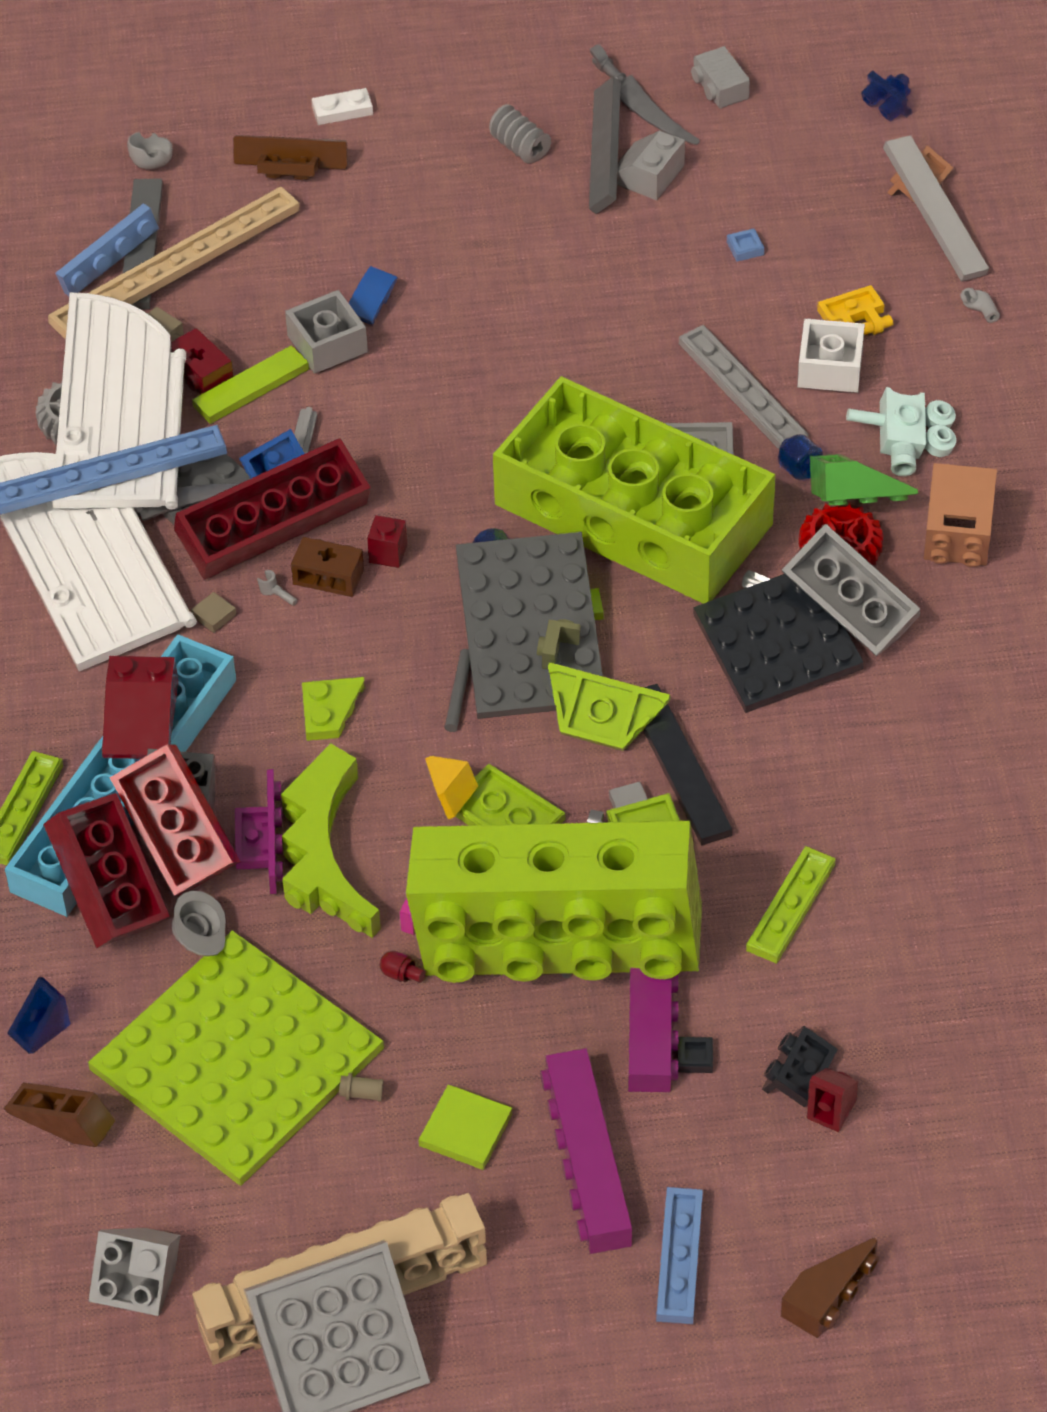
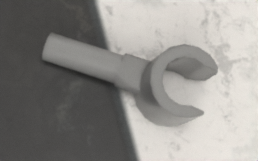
[257,570,297,606]

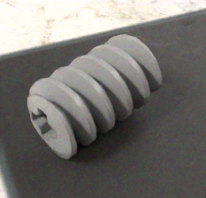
[489,104,551,163]

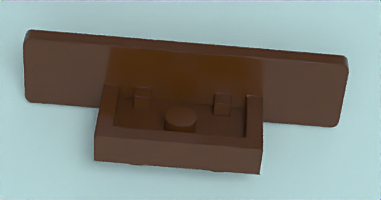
[233,135,347,180]

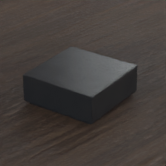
[678,1037,713,1073]

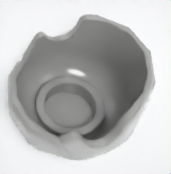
[127,132,173,169]

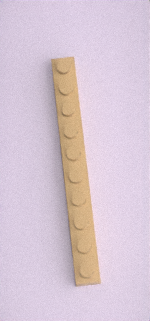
[48,187,299,339]

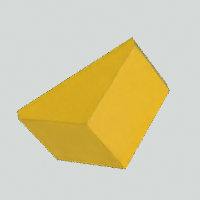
[425,756,478,820]

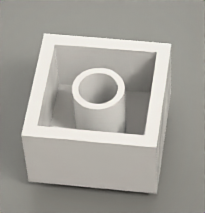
[797,319,865,393]

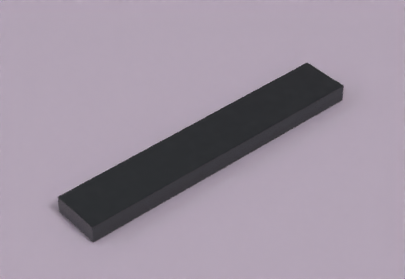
[643,684,732,846]

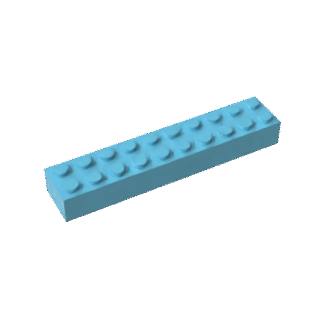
[5,634,236,917]

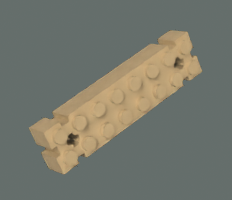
[192,1193,487,1365]

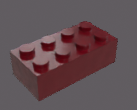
[43,793,170,949]

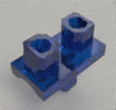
[860,70,912,122]

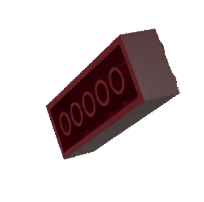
[174,438,371,580]

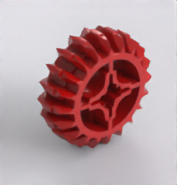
[798,502,884,565]

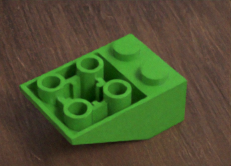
[810,454,918,505]

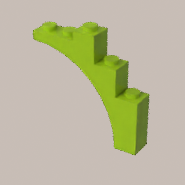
[281,743,381,938]

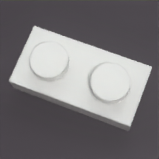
[311,88,373,125]

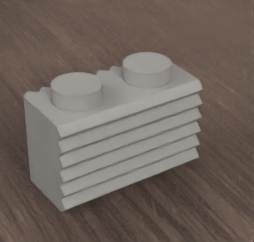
[691,46,750,109]

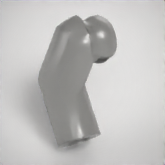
[961,287,1000,323]

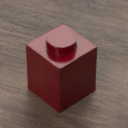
[367,515,407,568]

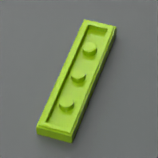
[192,345,309,424]
[0,751,64,865]
[746,846,836,964]

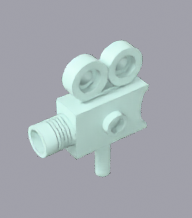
[846,387,956,476]

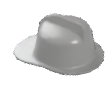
[172,891,226,956]

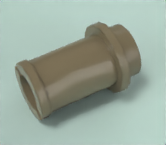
[339,1073,384,1101]

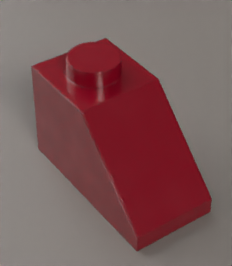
[807,1068,858,1133]

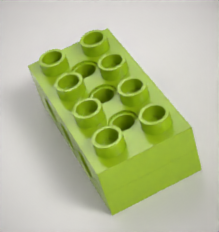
[493,376,775,604]
[406,821,702,983]

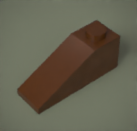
[4,1082,116,1147]

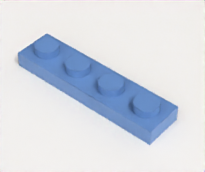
[56,203,159,297]
[656,1187,703,1324]

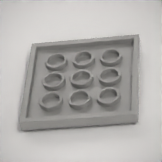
[244,1240,430,1412]

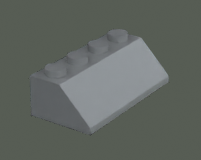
[782,524,920,657]

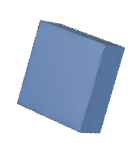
[727,228,764,262]

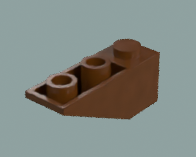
[780,1238,879,1339]

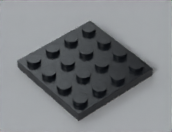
[693,574,864,713]

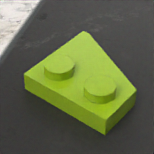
[302,677,365,741]

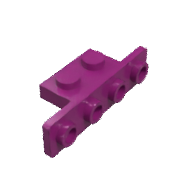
[235,769,283,894]

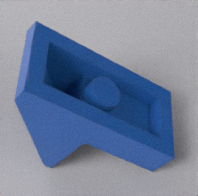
[239,429,305,479]

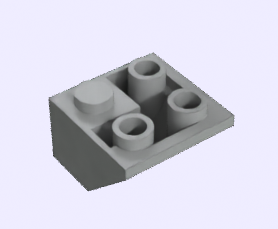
[89,1228,180,1316]

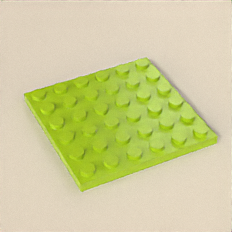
[88,930,384,1186]

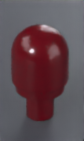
[379,951,426,983]

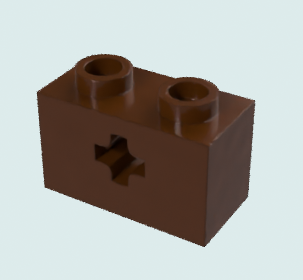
[291,537,364,597]

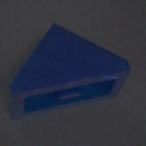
[7,977,71,1054]

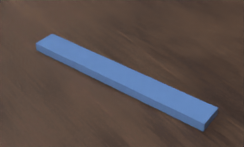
[0,425,227,515]

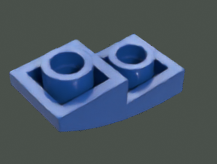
[349,266,398,326]

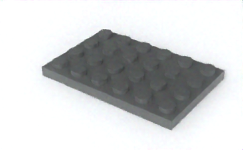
[456,532,603,719]

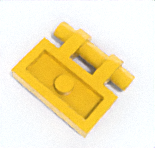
[817,285,893,335]

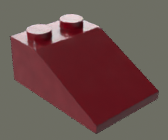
[102,656,178,759]

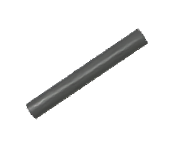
[445,649,470,732]

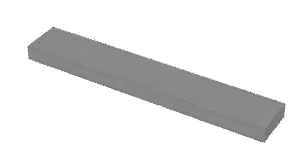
[883,135,989,281]
[679,325,808,454]

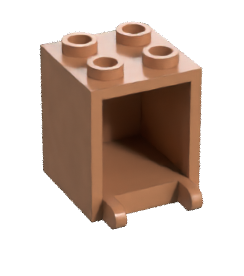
[924,463,997,567]

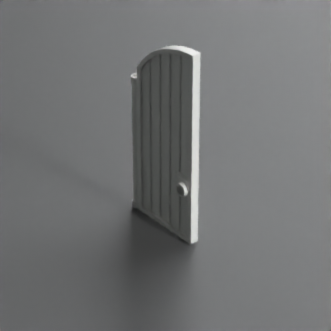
[52,293,186,509]
[0,452,197,672]

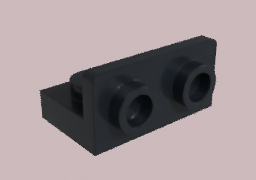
[762,1026,838,1107]

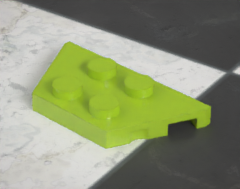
[548,662,670,751]

